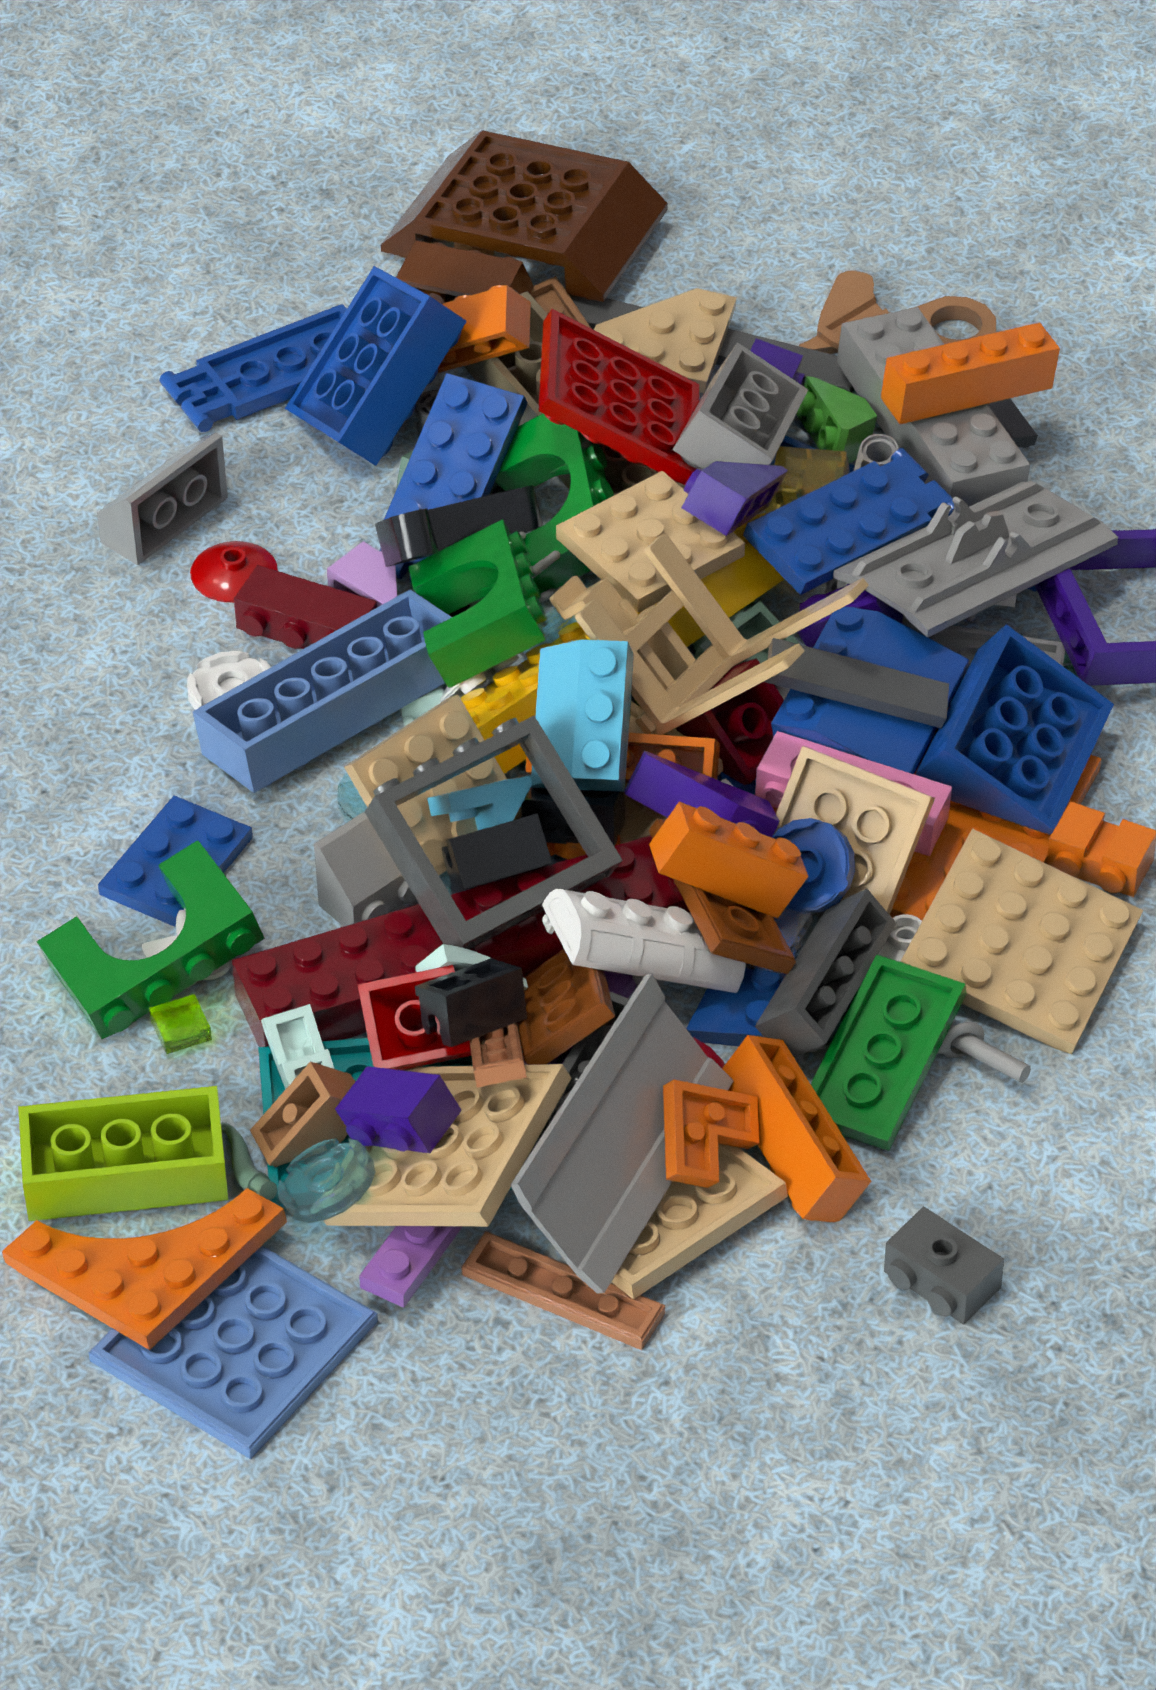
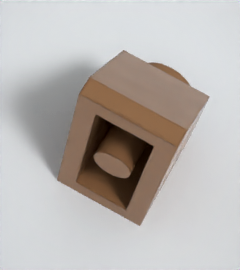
[250,1061,355,1167]

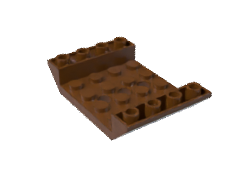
[380,130,668,302]

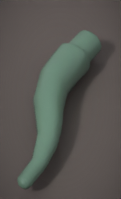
[221,1122,277,1200]

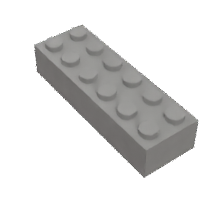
[836,307,1030,506]

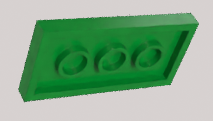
[811,954,967,1151]

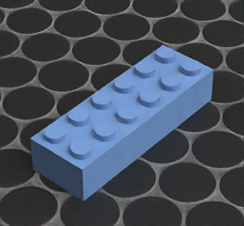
[192,589,452,793]

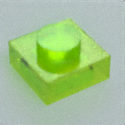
[149,994,212,1054]

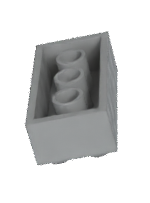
[673,342,808,469]

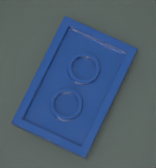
[98,795,253,927]

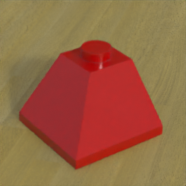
[357,965,471,1070]

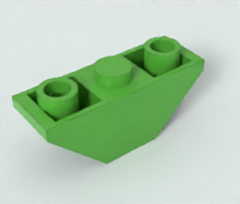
[796,376,877,468]

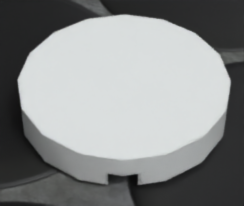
[187,651,271,710]

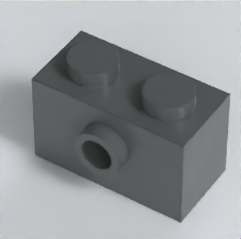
[884,1206,1004,1325]

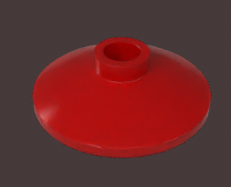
[190,541,278,603]

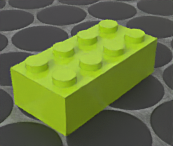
[18,1086,229,1221]

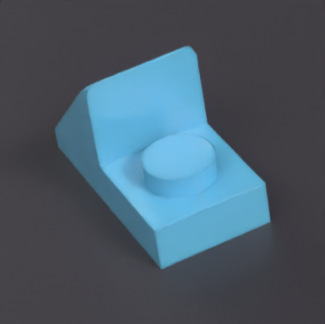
[427,775,532,830]

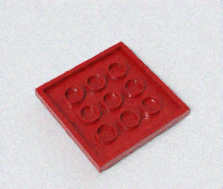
[539,308,700,485]

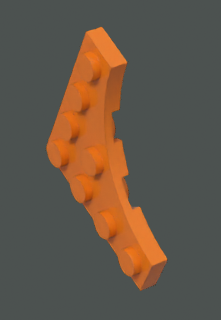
[2,1188,287,1350]

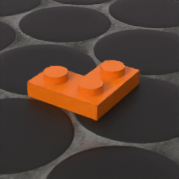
[663,1079,759,1188]

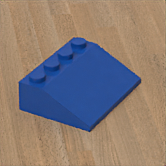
[285,266,467,466]
[771,607,970,774]
[916,624,1114,835]

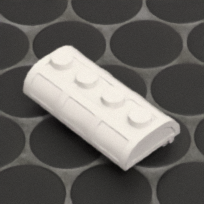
[542,889,746,993]

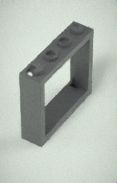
[365,716,623,950]

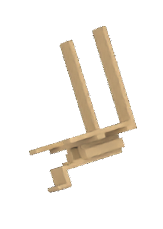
[550,534,869,735]

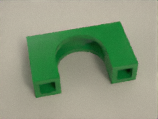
[495,414,614,593]
[408,519,547,688]
[36,840,265,1039]

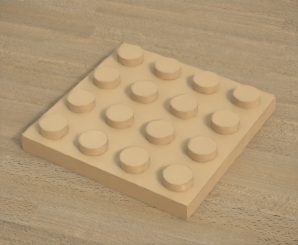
[900,829,1143,1054]
[318,1064,571,1227]

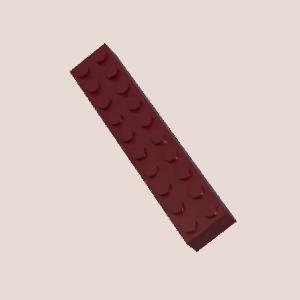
[232,835,690,1047]

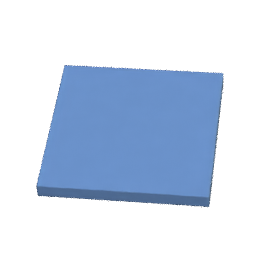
[89,1246,378,1459]

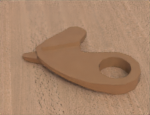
[799,270,996,354]

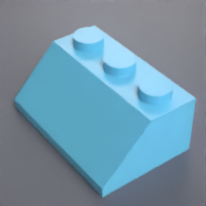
[531,639,634,792]

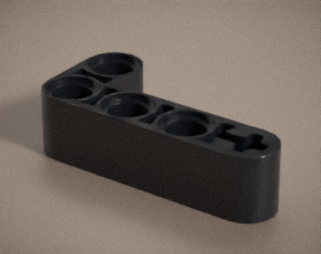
[375,485,543,567]

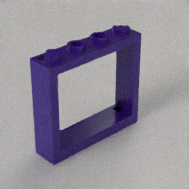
[1034,529,1156,686]

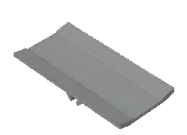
[833,480,1118,637]
[511,974,734,1294]

